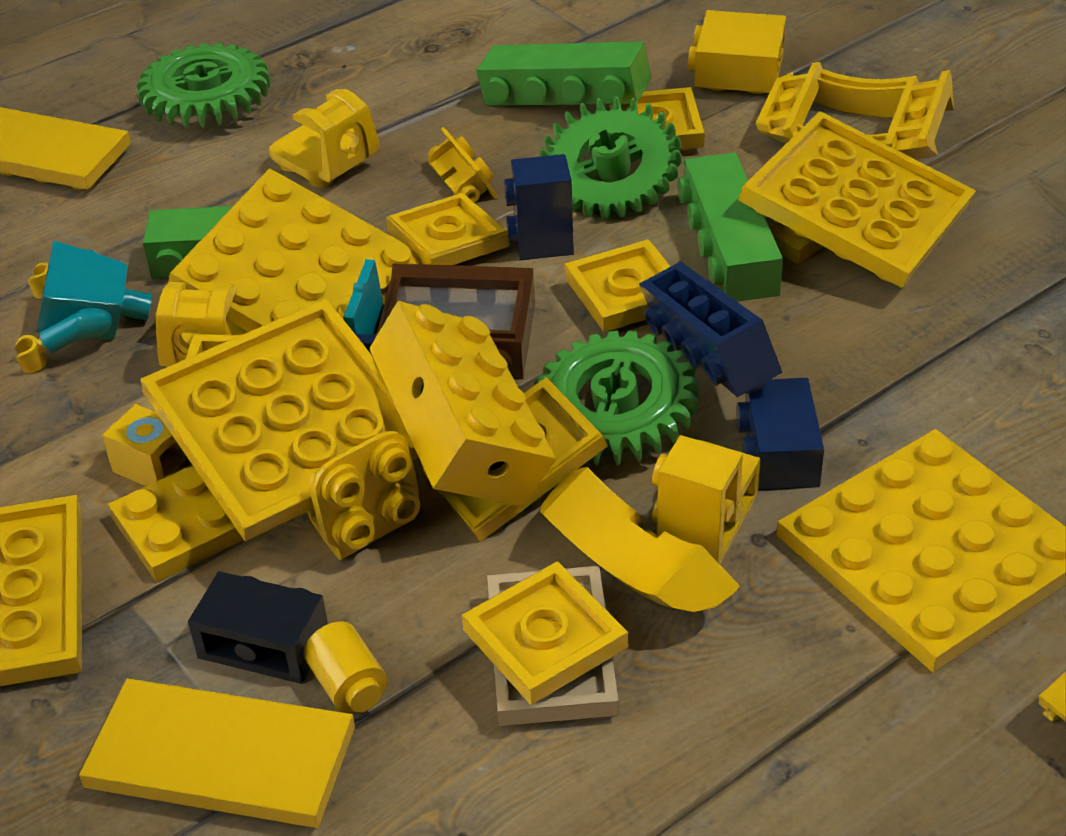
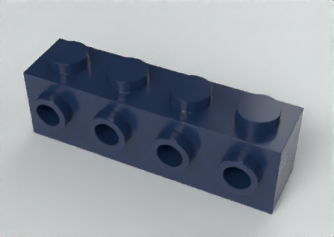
[639,261,783,397]

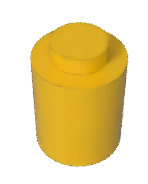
[303,621,388,713]

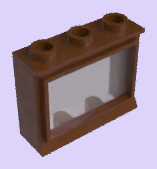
[374,263,535,379]

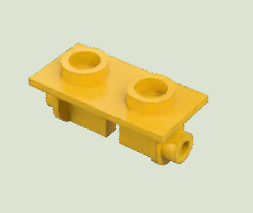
[428,127,498,202]

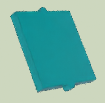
[343,259,384,335]

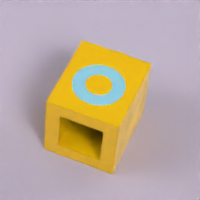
[102,404,191,486]

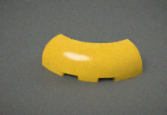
[540,467,740,612]

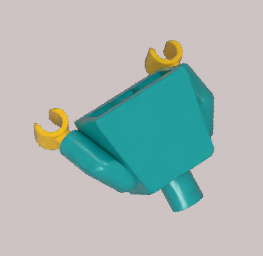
[15,240,152,374]

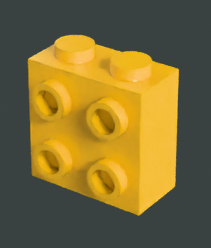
[688,10,786,94]

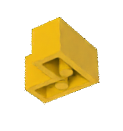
[652,435,760,564]

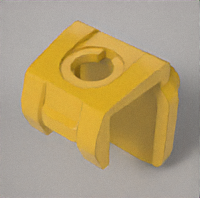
[269,89,380,187]
[155,282,248,367]
[307,431,420,560]

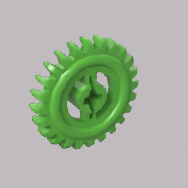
[136,43,271,128]
[540,96,682,219]
[534,331,700,466]

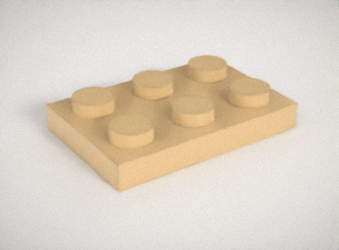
[487,566,619,726]

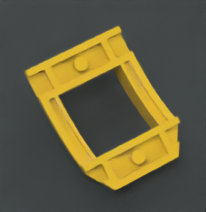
[756,62,954,160]

